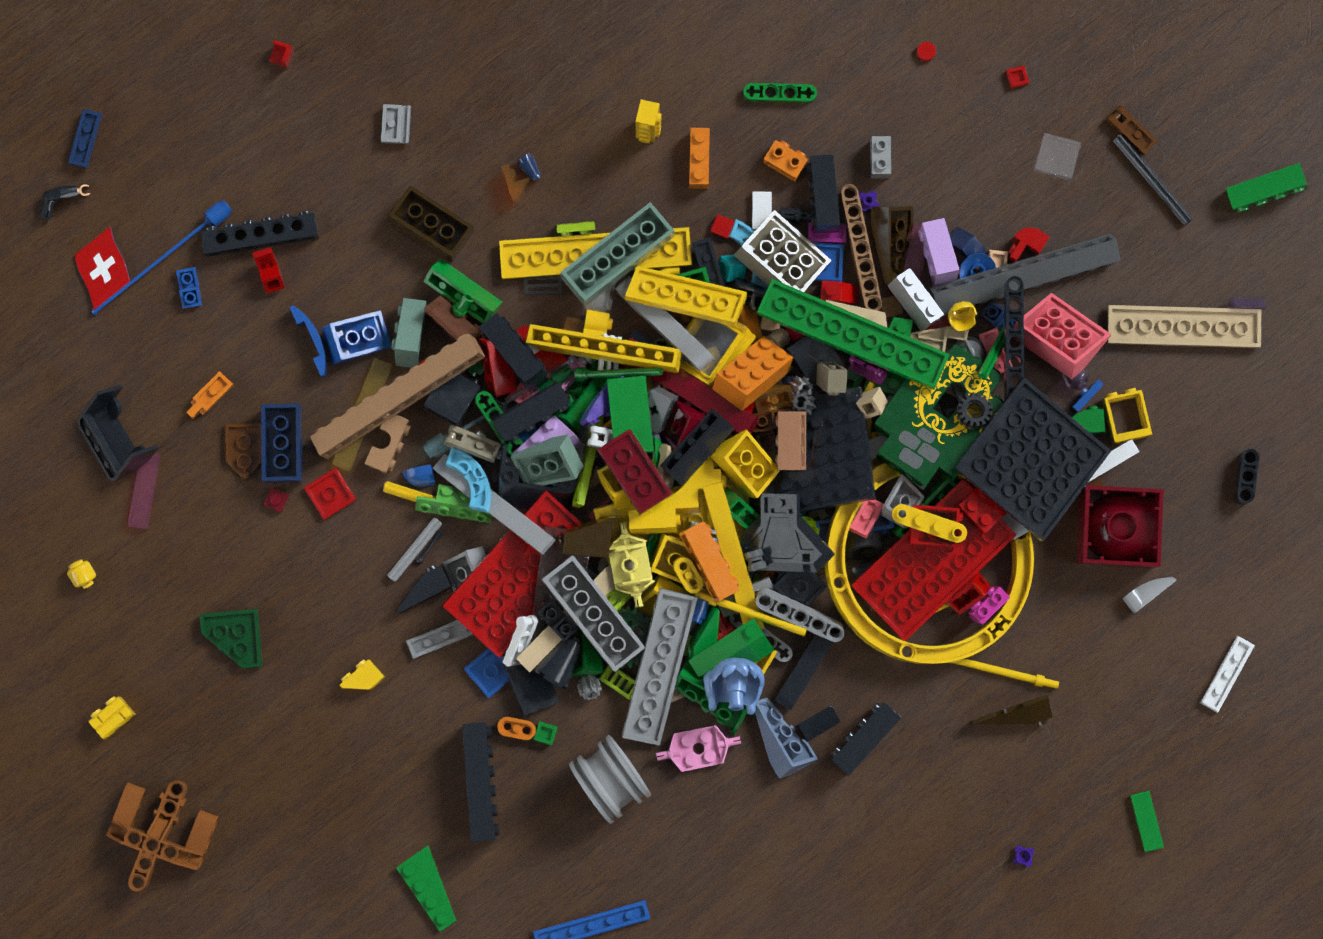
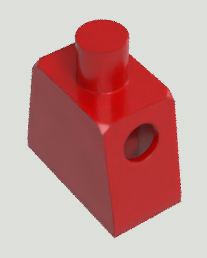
[947,572,990,615]

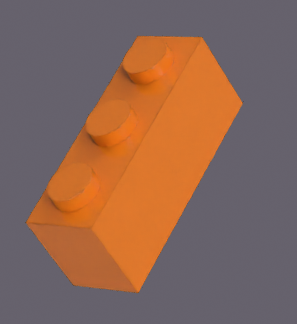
[689,128,710,189]

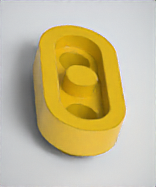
[673,556,703,593]

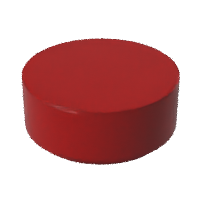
[917,42,936,62]

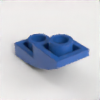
[176,267,202,309]

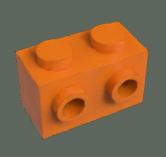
[763,140,808,182]

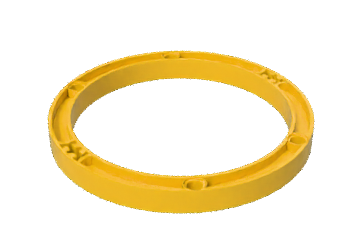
[824,463,1034,664]

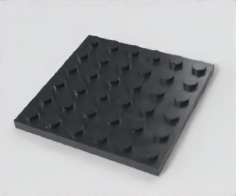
[954,378,1111,542]
[752,387,876,513]

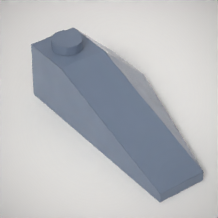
[755,698,818,779]

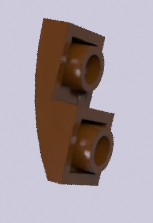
[753,408,791,435]

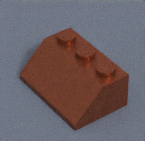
[424,296,483,342]

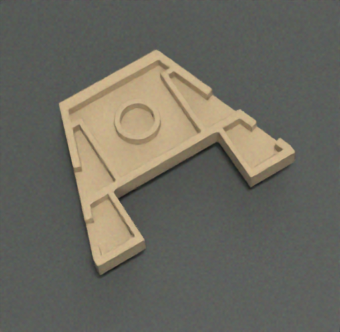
[910,326,968,397]

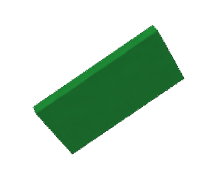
[607,376,654,453]

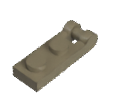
[443,425,501,463]

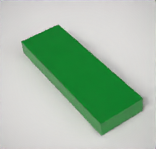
[1130,791,1164,852]

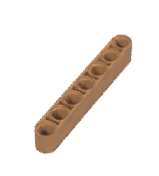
[840,184,882,311]

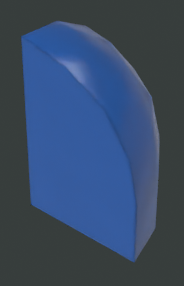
[402,464,435,487]

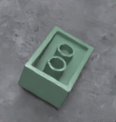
[511,434,583,486]

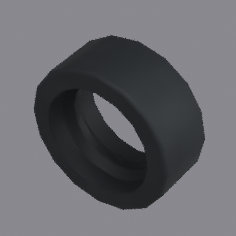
[845,531,882,560]

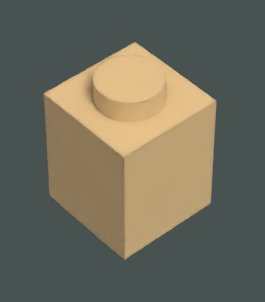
[856,387,888,419]

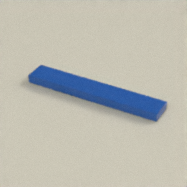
[533,900,650,939]

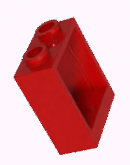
[908,505,963,547]

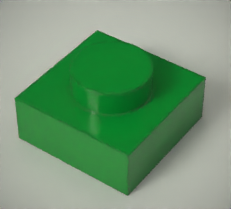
[533,721,558,745]

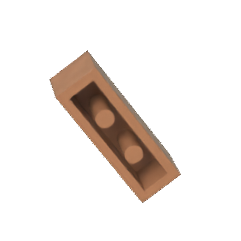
[775,412,806,470]

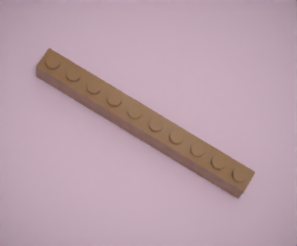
[310,334,485,459]

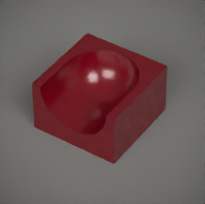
[1077,485,1164,568]

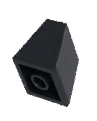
[787,336,845,390]
[424,372,482,427]

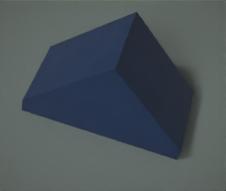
[950,227,987,258]

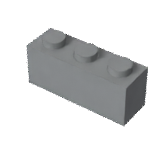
[888,269,944,332]

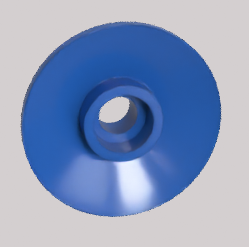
[959,253,996,279]

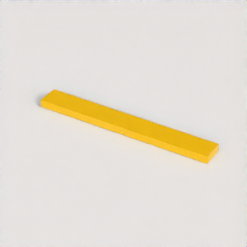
[703,481,764,629]

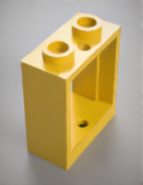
[1102,388,1152,445]

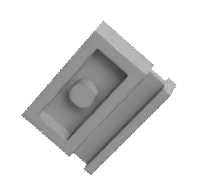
[381,104,411,144]

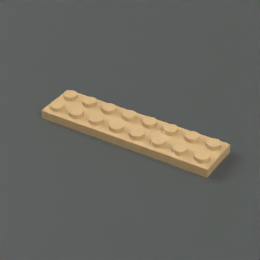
[1107,305,1261,348]

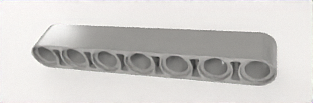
[615,276,714,372]

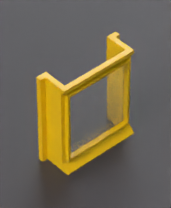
[673,317,756,388]

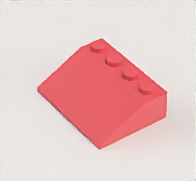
[1014,293,1111,380]

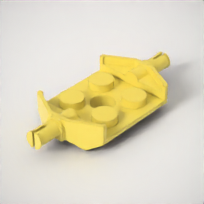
[609,522,655,608]

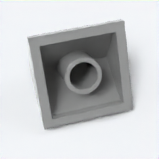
[880,474,925,528]

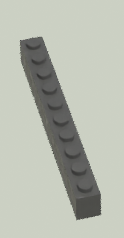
[930,233,1120,315]

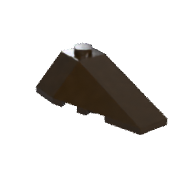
[871,206,913,284]
[970,695,1052,726]

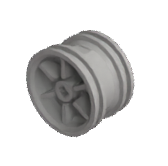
[569,735,651,824]

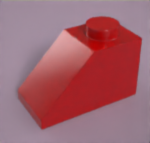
[820,281,859,305]

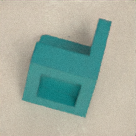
[718,254,747,282]

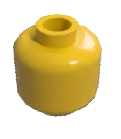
[67,559,96,589]

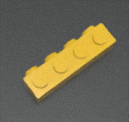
[635,99,662,143]

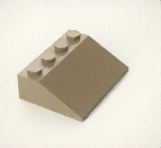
[734,210,831,292]

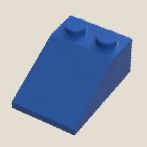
[322,311,392,365]

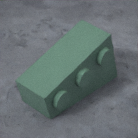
[391,298,427,368]

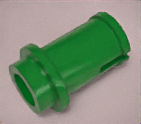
[452,293,474,317]

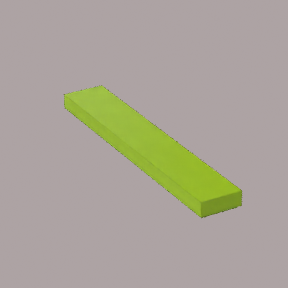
[572,414,604,508]

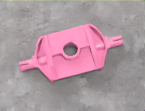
[656,725,741,772]

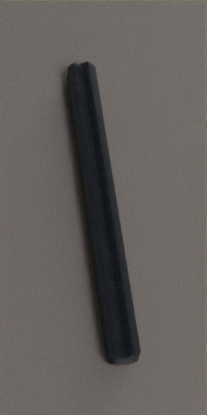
[1113,134,1193,225]

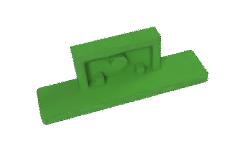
[415,484,492,523]

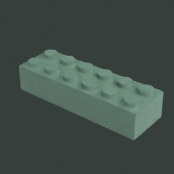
[561,202,674,306]

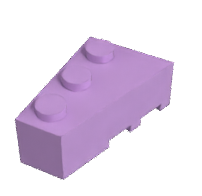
[918,218,959,287]
[513,415,585,454]

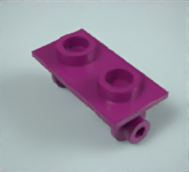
[849,355,889,385]

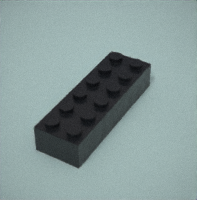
[462,722,500,842]

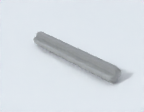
[388,518,442,582]

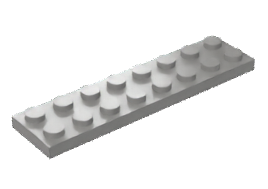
[622,588,698,745]

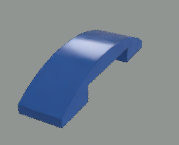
[290,306,327,378]

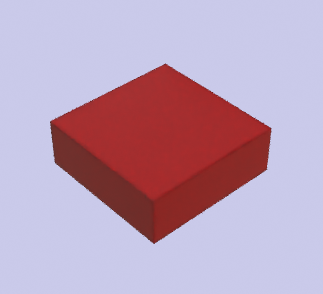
[1006,65,1029,89]
[710,214,735,240]

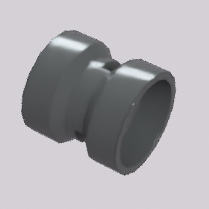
[743,549,767,572]

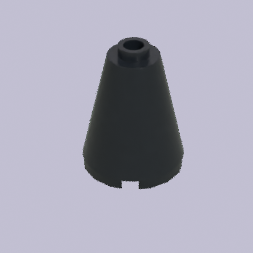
[533,634,583,690]

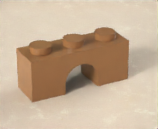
[365,415,411,474]

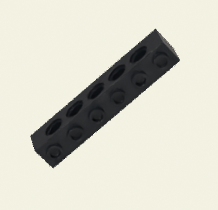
[201,211,319,257]

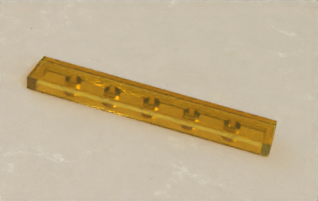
[332,358,393,471]

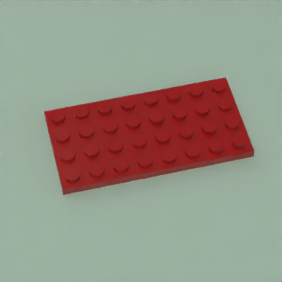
[851,479,1016,641]
[442,491,590,658]

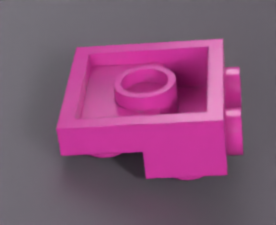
[968,586,1010,625]

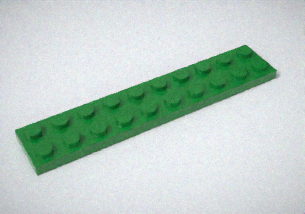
[757,279,950,390]

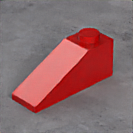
[479,338,517,397]

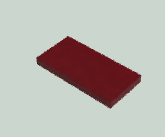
[597,429,673,515]

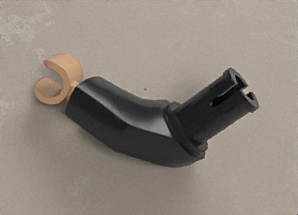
[39,185,90,220]

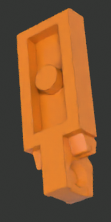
[186,371,234,419]

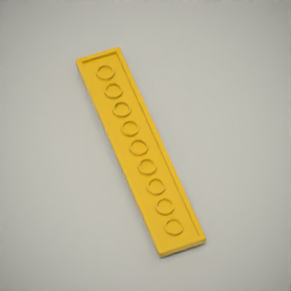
[499,227,692,280]

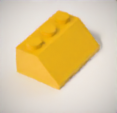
[711,430,780,498]

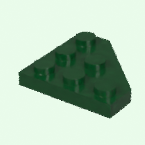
[200,609,263,669]

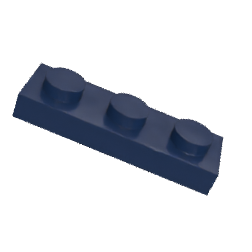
[68,109,103,169]

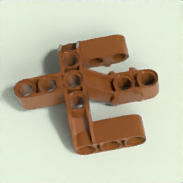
[106,780,219,891]

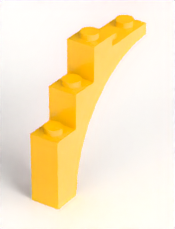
[629,449,726,535]

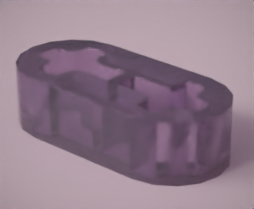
[1229,298,1266,310]

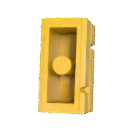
[88,696,136,740]

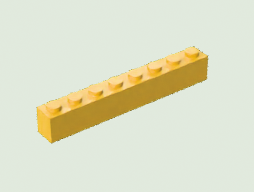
[526,324,683,373]

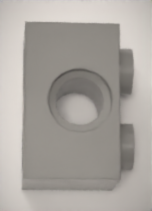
[870,136,891,178]

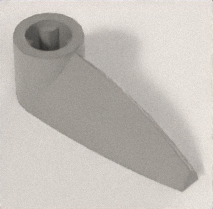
[1123,577,1177,614]

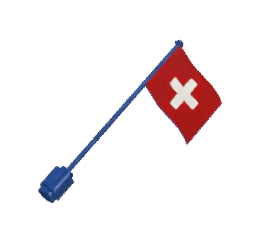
[75,200,233,315]

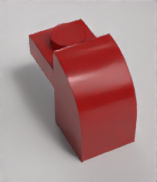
[1008,228,1050,263]
[253,247,285,294]

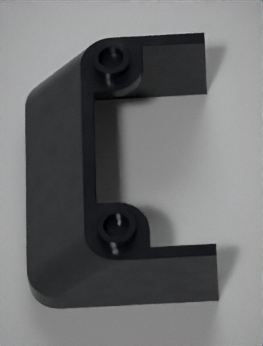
[77,385,158,481]
[495,445,580,510]

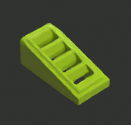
[599,666,636,700]

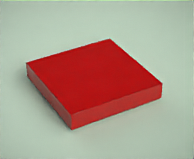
[303,468,356,520]

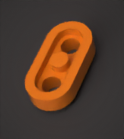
[497,717,536,740]

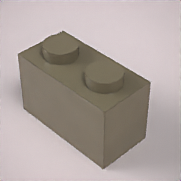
[816,362,847,396]

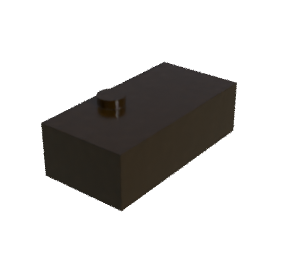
[389,185,474,263]

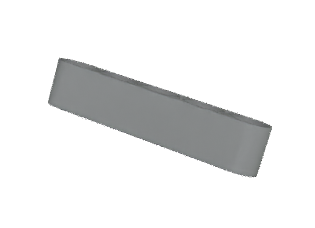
[756,588,844,642]

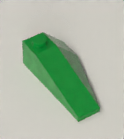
[688,618,775,677]

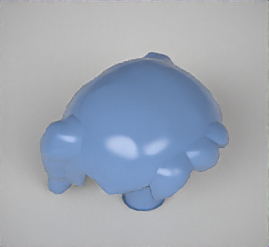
[703,657,765,715]

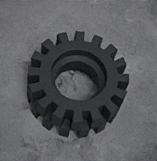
[956,392,993,430]

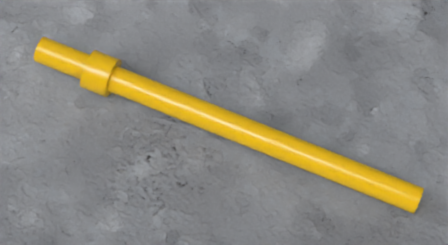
[695,591,807,636]
[949,658,1059,689]

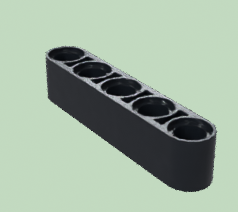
[774,622,840,711]

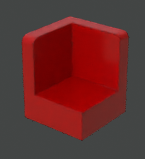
[269,40,294,68]

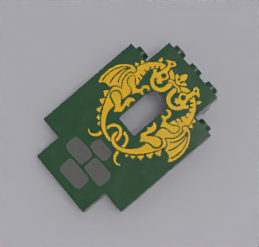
[873,344,1004,490]

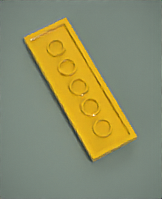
[625,266,747,327]

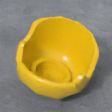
[948,301,977,332]

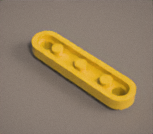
[891,504,967,543]

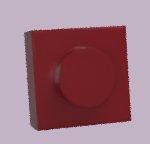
[264,487,290,513]

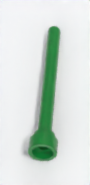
[574,367,663,383]

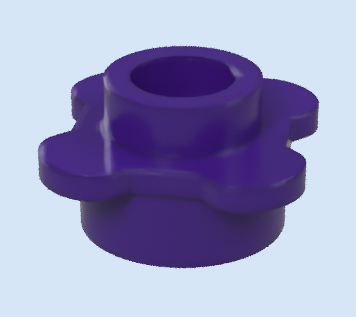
[859,191,879,211]
[1013,846,1034,867]

